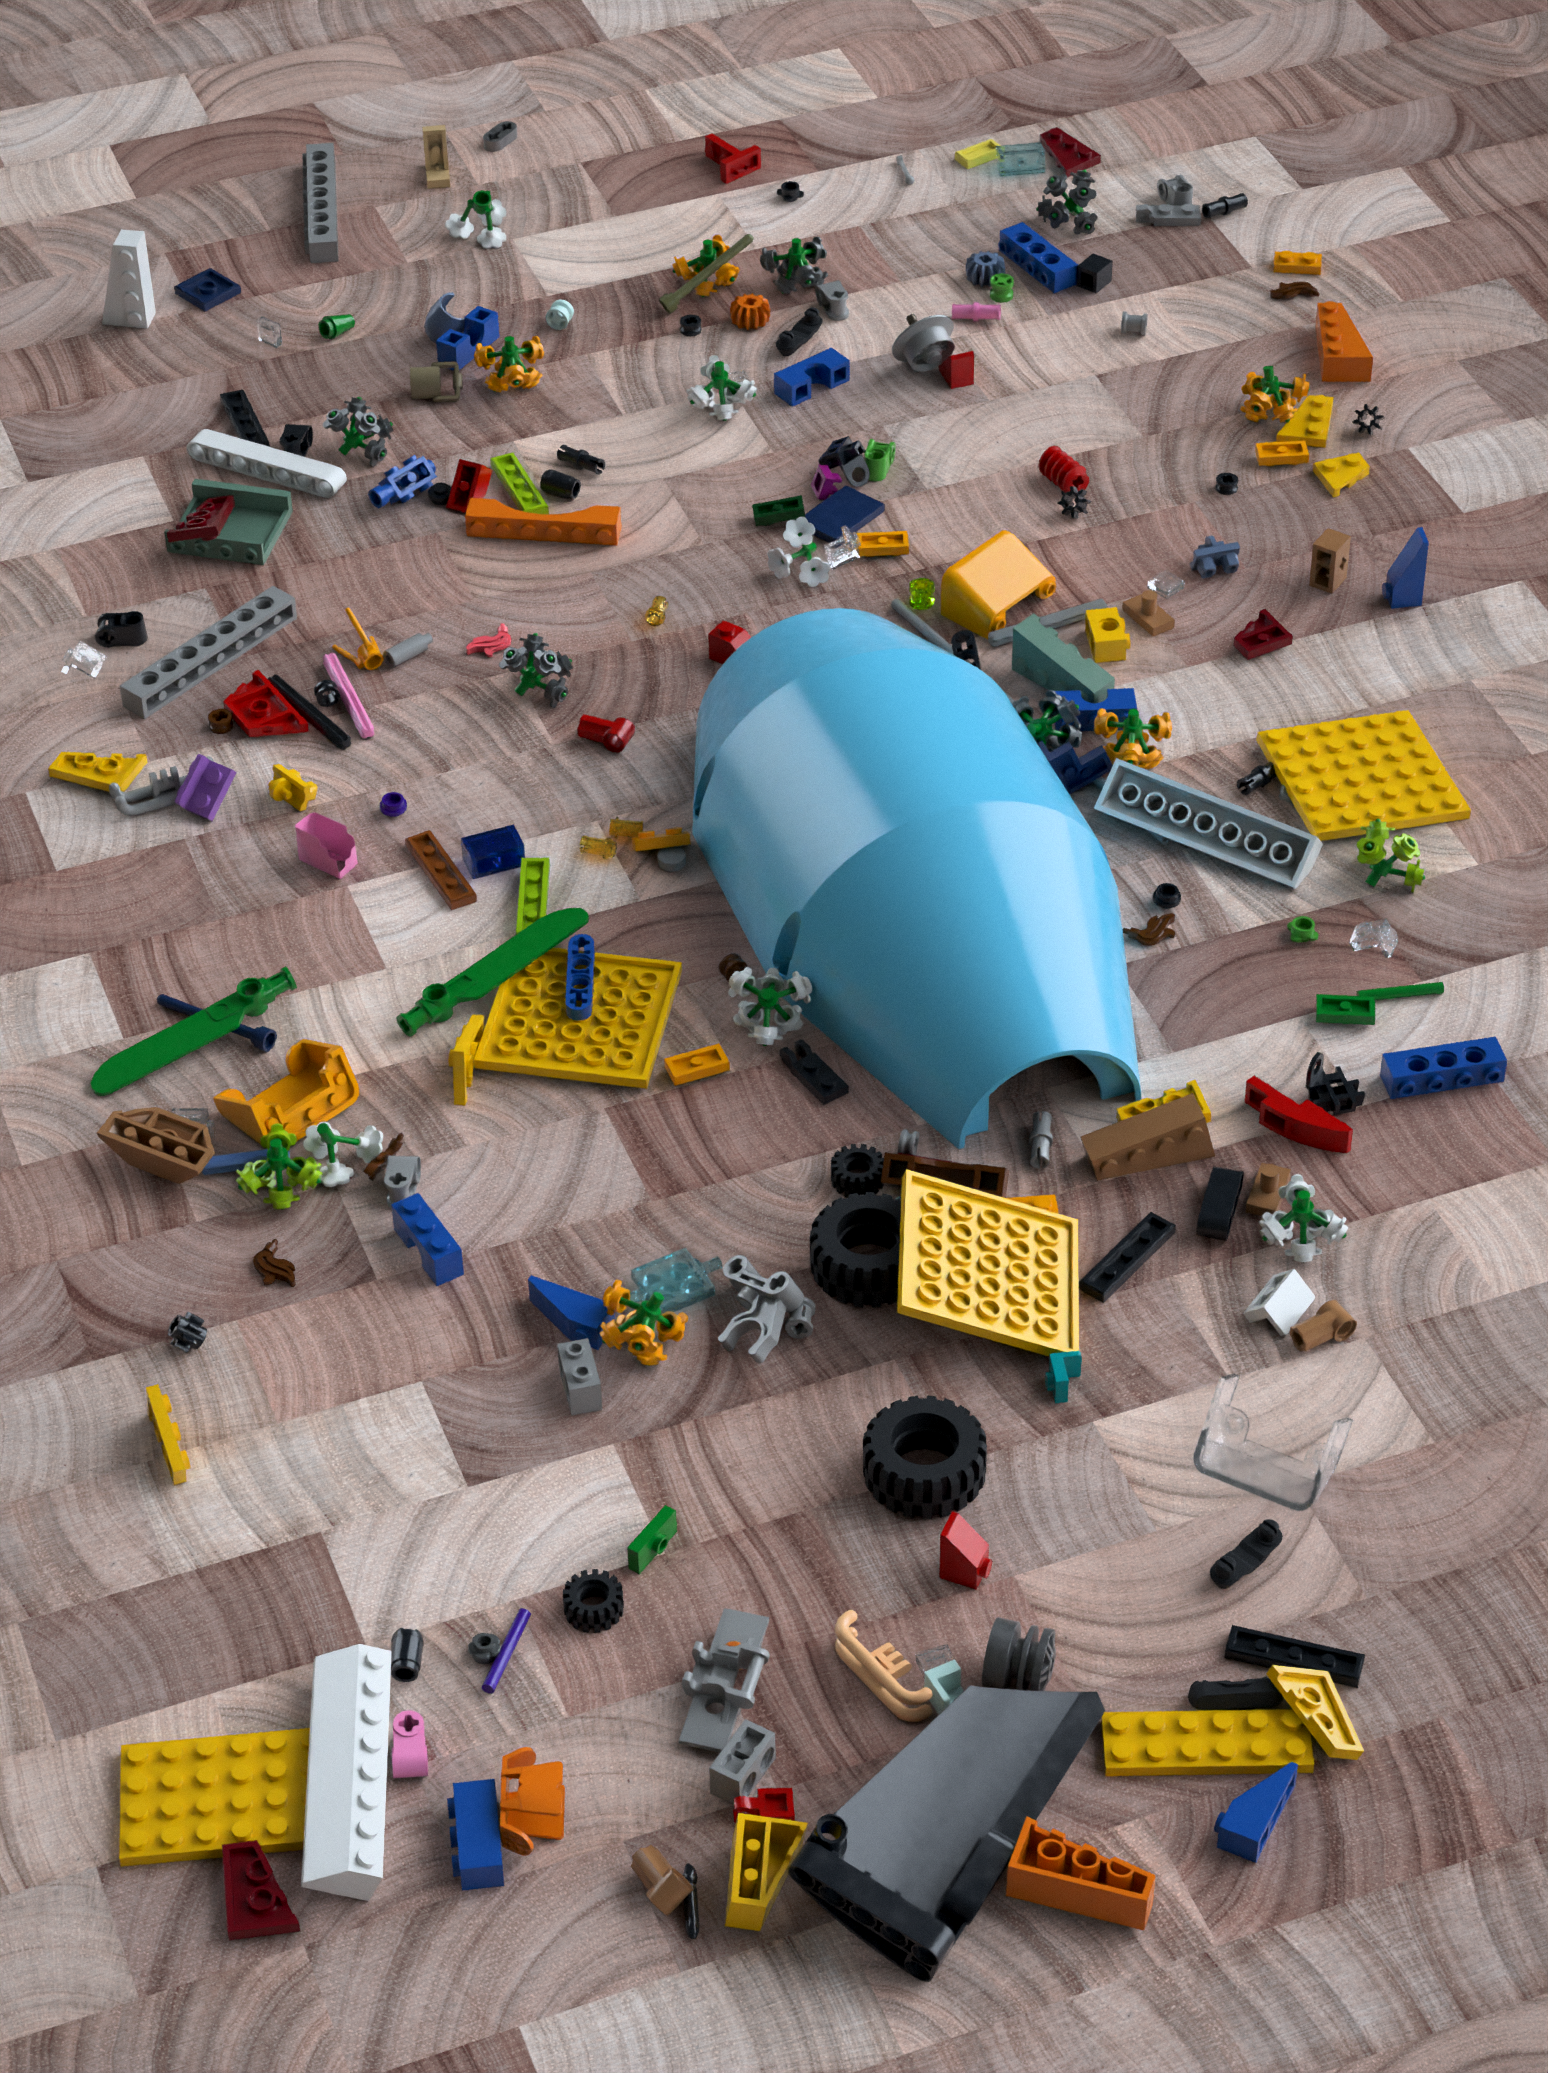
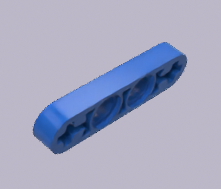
[565,934,595,1021]

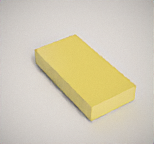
[955,139,1005,169]

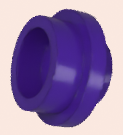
[380,792,407,817]

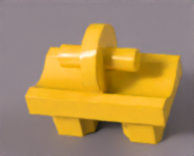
[268,764,318,811]

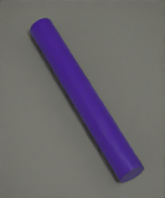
[482,1608,531,1694]

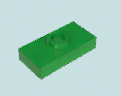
[1316,994,1376,1025]
[627,1505,677,1574]

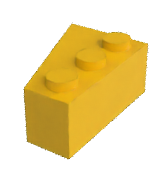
[725,1813,808,1931]

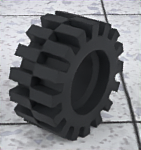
[831,1144,884,1198]
[563,1569,624,1633]

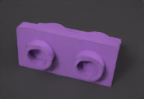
[175,754,236,821]

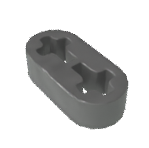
[483,121,517,152]

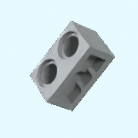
[557,1338,603,1416]
[709,1719,776,1804]

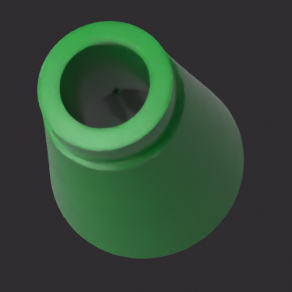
[318,314,355,340]

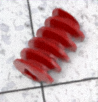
[1038,445,1089,492]

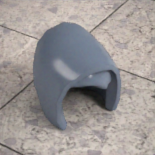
[424,292,470,343]

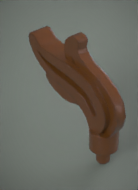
[1270,282,1320,299]
[1122,913,1175,946]
[363,1133,404,1181]
[253,1239,296,1287]

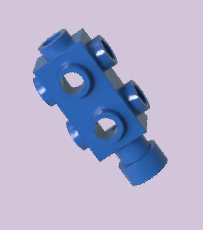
[368,455,437,508]

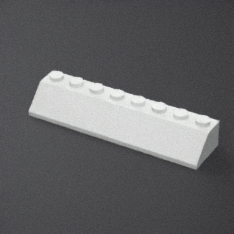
[1094,758,1323,889]
[301,1644,391,1901]

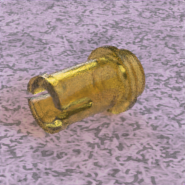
[645,596,669,626]
[609,817,644,839]
[579,835,617,860]

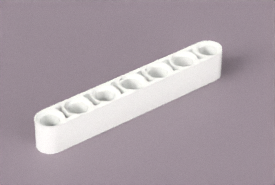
[186,429,347,498]

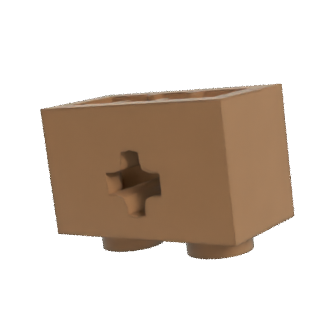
[1309,528,1351,594]

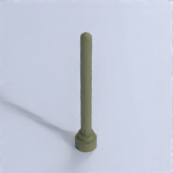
[658,234,754,314]

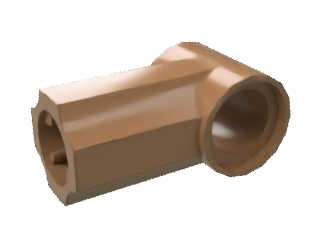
[1290,1300,1357,1352]
[631,1845,694,1916]

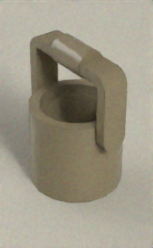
[410,362,463,402]

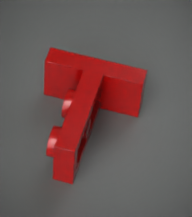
[705,133,761,184]

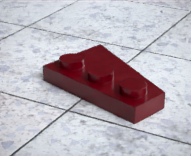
[1039,127,1101,178]
[222,1840,301,1941]

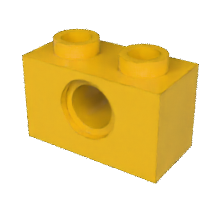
[1085,607,1131,663]

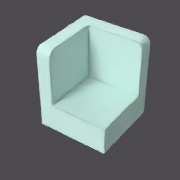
[924,1659,964,1715]

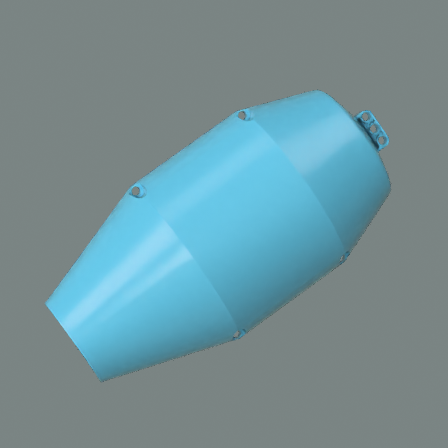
[692,608,1141,1149]

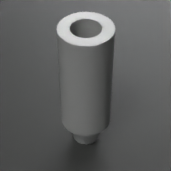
[383,633,433,668]

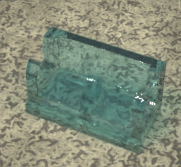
[996,142,1045,176]

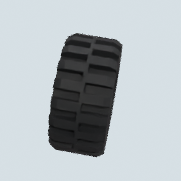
[810,1192,901,1308]
[863,1395,987,1519]

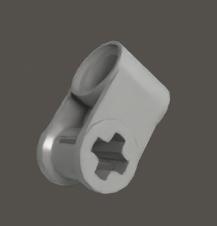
[1157,174,1193,205]
[815,280,849,321]
[384,1155,421,1208]

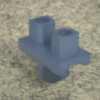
[1190,535,1240,578]

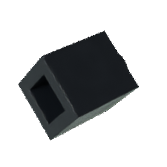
[1077,253,1113,294]

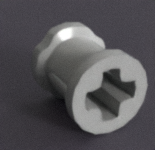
[1121,311,1148,335]
[785,1297,816,1339]

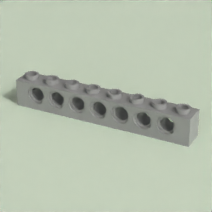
[302,143,339,263]
[120,586,297,719]

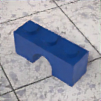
[436,306,500,371]
[774,347,850,407]
[1054,688,1137,731]
[391,1193,464,1286]

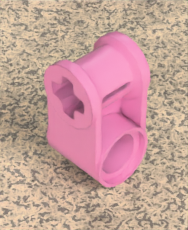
[392,1710,428,1778]

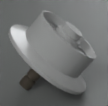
[892,314,955,372]

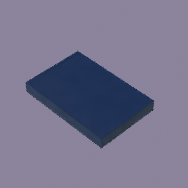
[805,485,885,546]

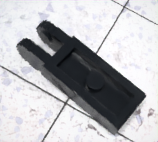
[779,1039,849,1105]

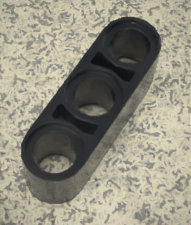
[1196,1166,1244,1241]

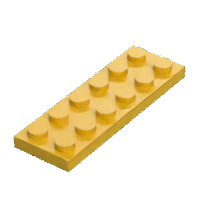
[1101,1709,1314,1776]

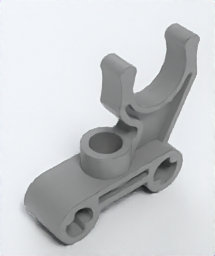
[718,1255,804,1364]

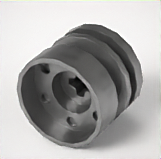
[982,1617,1056,1691]

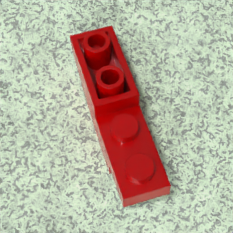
[1245,1075,1353,1153]

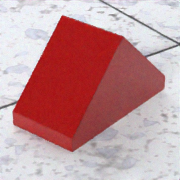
[938,351,974,389]

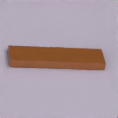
[405,830,477,910]

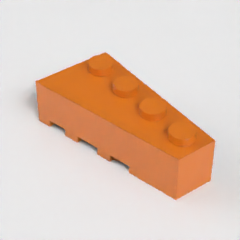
[1315,301,1373,382]
[1006,1816,1156,1930]

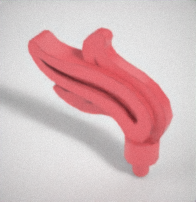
[466,623,512,658]

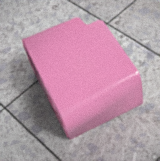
[295,812,358,879]

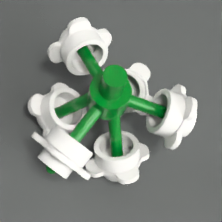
[686,355,757,421]
[728,967,812,1046]
[1259,1174,1348,1263]

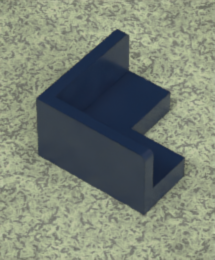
[1037,741,1113,795]

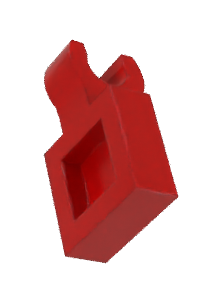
[733,1787,795,1823]

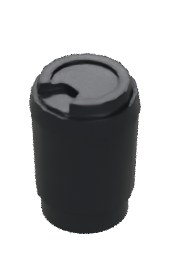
[540,469,581,499]
[391,1628,424,1682]

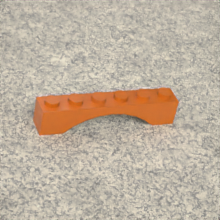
[465,498,622,545]

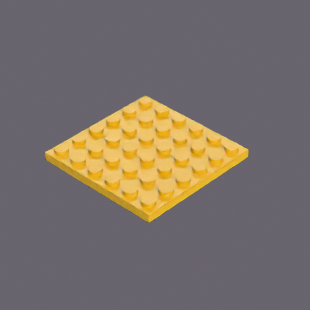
[1256,710,1471,841]
[474,948,682,1089]
[897,1169,1079,1356]

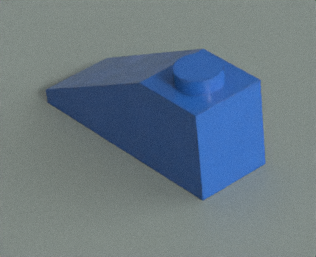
[1382,527,1429,609]
[528,1275,615,1350]
[1214,1762,1298,1863]

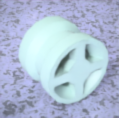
[545,299,574,330]

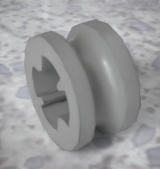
[898,1129,919,1155]

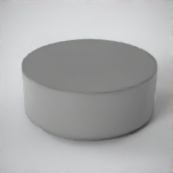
[658,846,686,872]

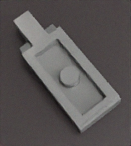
[1136,204,1201,226]

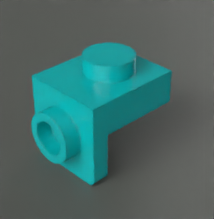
[1045,1351,1082,1403]

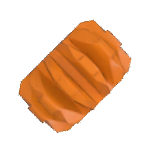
[730,293,770,330]

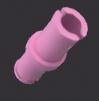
[952,302,1001,322]

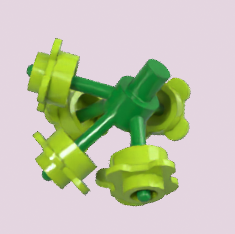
[1356,819,1426,893]
[235,1123,323,1210]

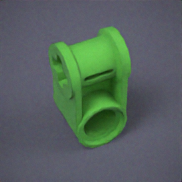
[864,439,896,481]

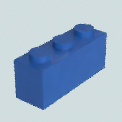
[447,1779,504,1891]

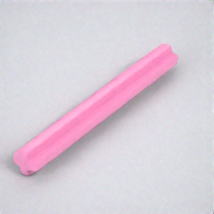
[323,653,374,739]

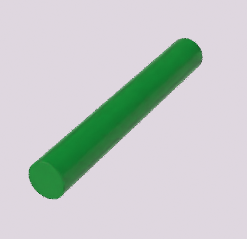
[1356,982,1444,1000]

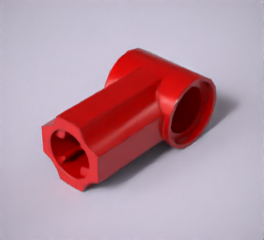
[577,714,635,753]

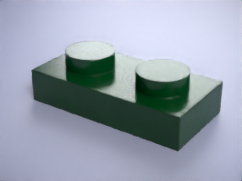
[752,495,806,526]

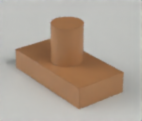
[1122,590,1175,637]
[1246,1163,1291,1216]

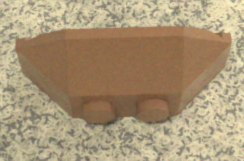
[97,1107,215,1184]

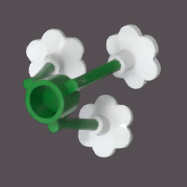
[445,190,507,249]

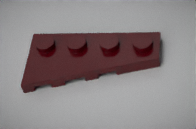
[167,495,235,542]

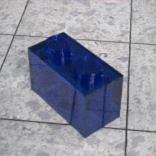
[461,824,525,879]

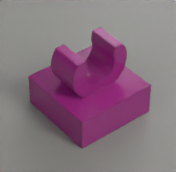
[811,464,843,500]

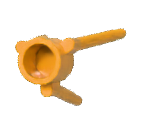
[332,608,384,670]

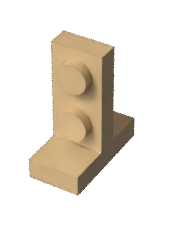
[422,125,450,189]

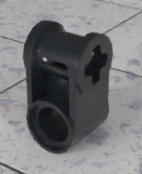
[280,424,313,457]
[95,611,148,648]

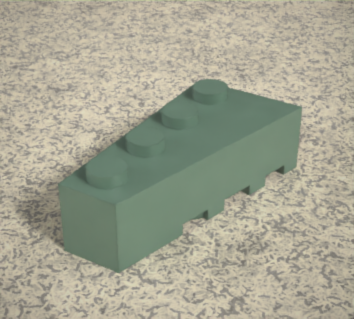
[1012,613,1115,703]

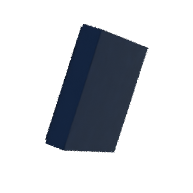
[174,268,241,312]

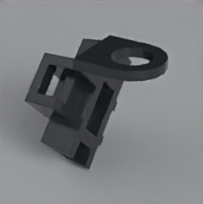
[818,436,870,487]
[1305,1052,1365,1115]

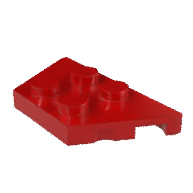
[223,670,309,737]

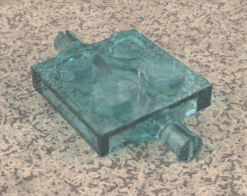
[630,1247,723,1315]

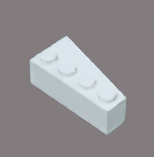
[102,229,156,329]

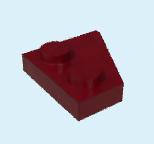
[1233,609,1293,660]

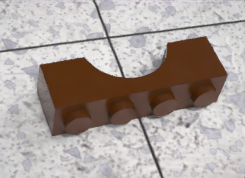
[881,1152,1009,1198]

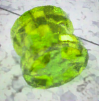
[909,578,935,610]

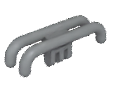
[109,757,214,816]

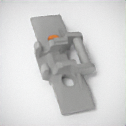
[679,1608,770,1753]

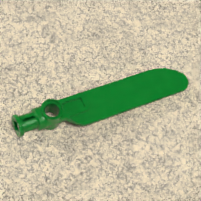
[396,907,589,1037]
[90,966,297,1096]

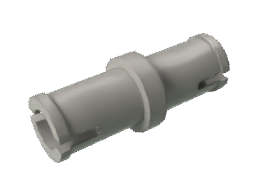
[1029,1111,1053,1169]

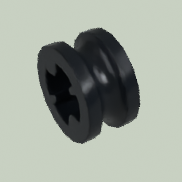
[680,314,702,337]
[1215,473,1239,495]
[314,680,340,707]

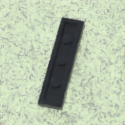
[220,389,270,447]
[1079,1212,1176,1303]
[1224,1625,1365,1688]

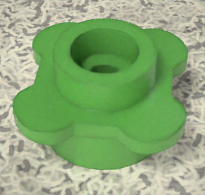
[1287,916,1319,942]

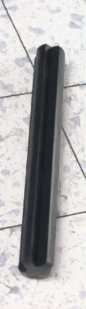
[268,674,351,750]

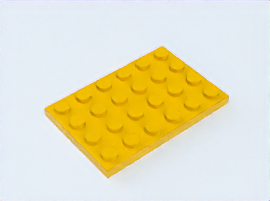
[119,1728,310,1867]

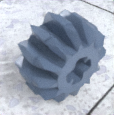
[966,251,1005,287]

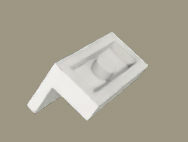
[1243,1269,1315,1336]

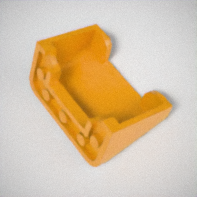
[941,530,1056,640]
[213,1039,359,1149]

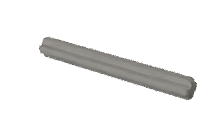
[988,599,1107,647]

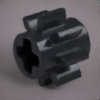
[1352,404,1385,436]
[1057,486,1091,519]
[168,1312,207,1353]

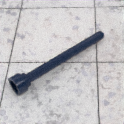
[157,994,277,1052]

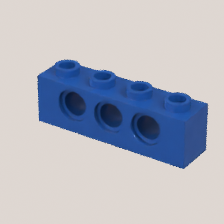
[998,222,1078,293]
[1380,1036,1507,1099]

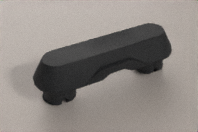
[776,307,823,356]
[1210,1519,1283,1589]
[1188,1676,1284,1711]

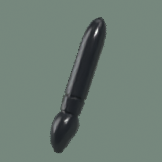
[683,1863,699,1939]

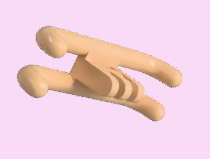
[835,1610,933,1722]

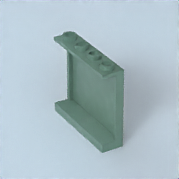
[164,479,293,565]

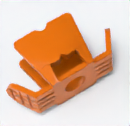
[500,1747,565,1856]

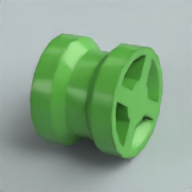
[990,273,1014,303]

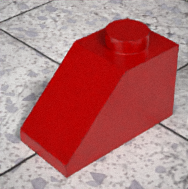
[446,459,493,513]
[708,620,751,664]
[939,1511,993,1590]

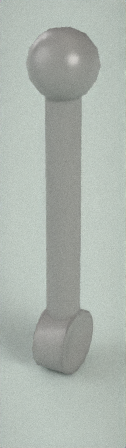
[896,155,914,185]

